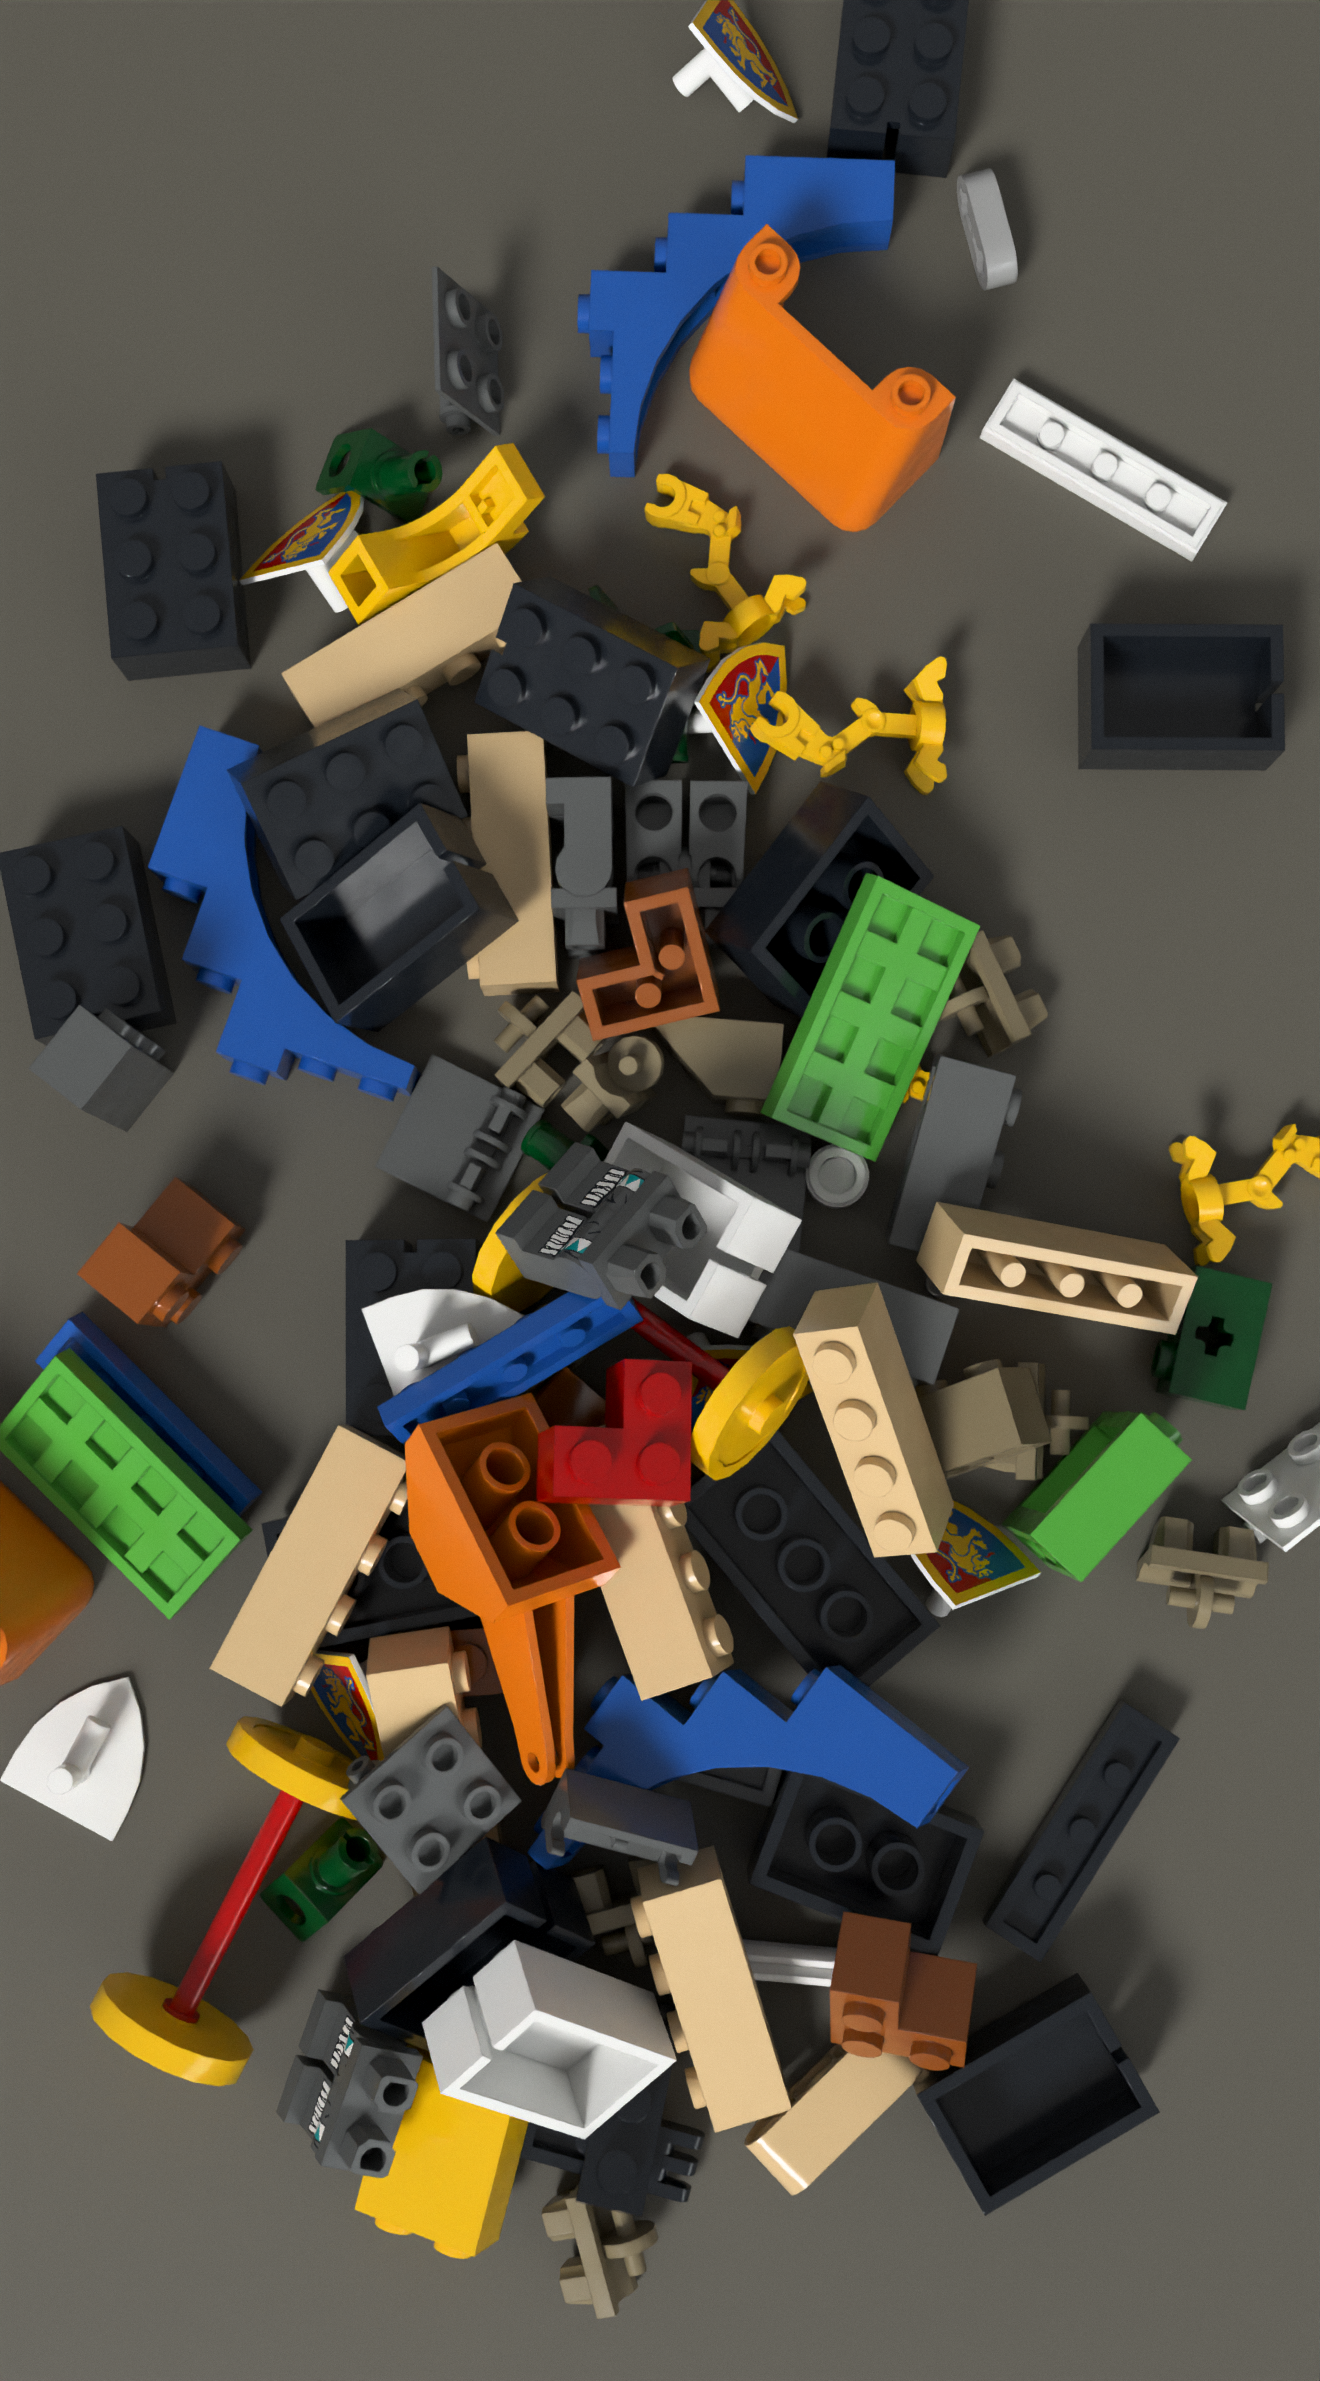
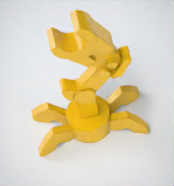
[644,474,806,673]
[750,656,947,796]
[1169,1124,1320,1266]

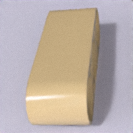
[744,2044,924,2195]

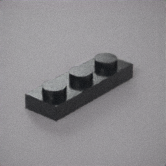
[575,2001,676,2217]

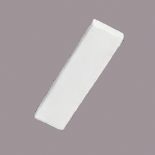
[980,379,1227,562]

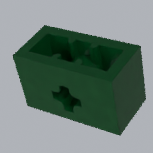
[1151,1266,1273,1410]

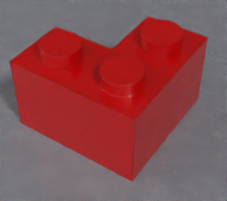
[536,1359,692,1507]

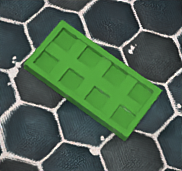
[760,873,980,1162]
[0,1348,253,1620]

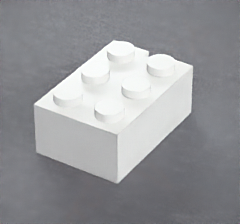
[604,1122,802,1338]
[422,1940,677,2139]

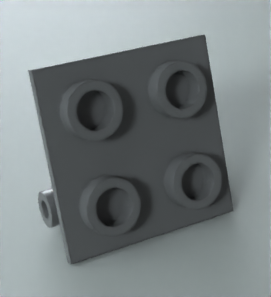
[432,266,504,436]
[375,1054,545,1223]
[682,1115,811,1253]
[340,1705,522,1895]

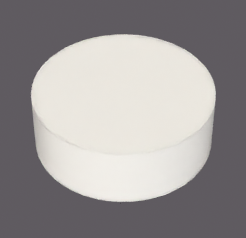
[805,1144,869,1209]

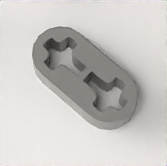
[957,168,1018,291]

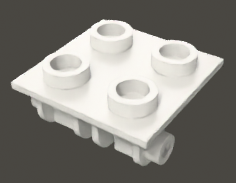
[1221,1422,1320,1552]

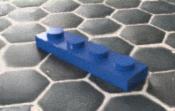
[377,1292,643,1446]
[35,1312,263,1517]

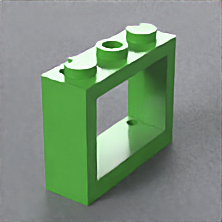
[1001,1411,1192,1582]

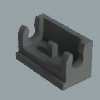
[541,1768,699,1886]

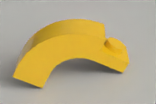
[328,443,545,625]

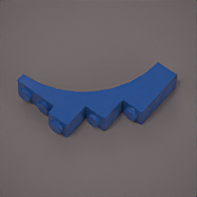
[577,155,895,477]
[148,725,421,1102]
[527,1665,969,1870]

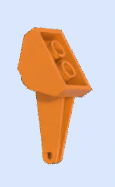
[405,1393,621,1786]

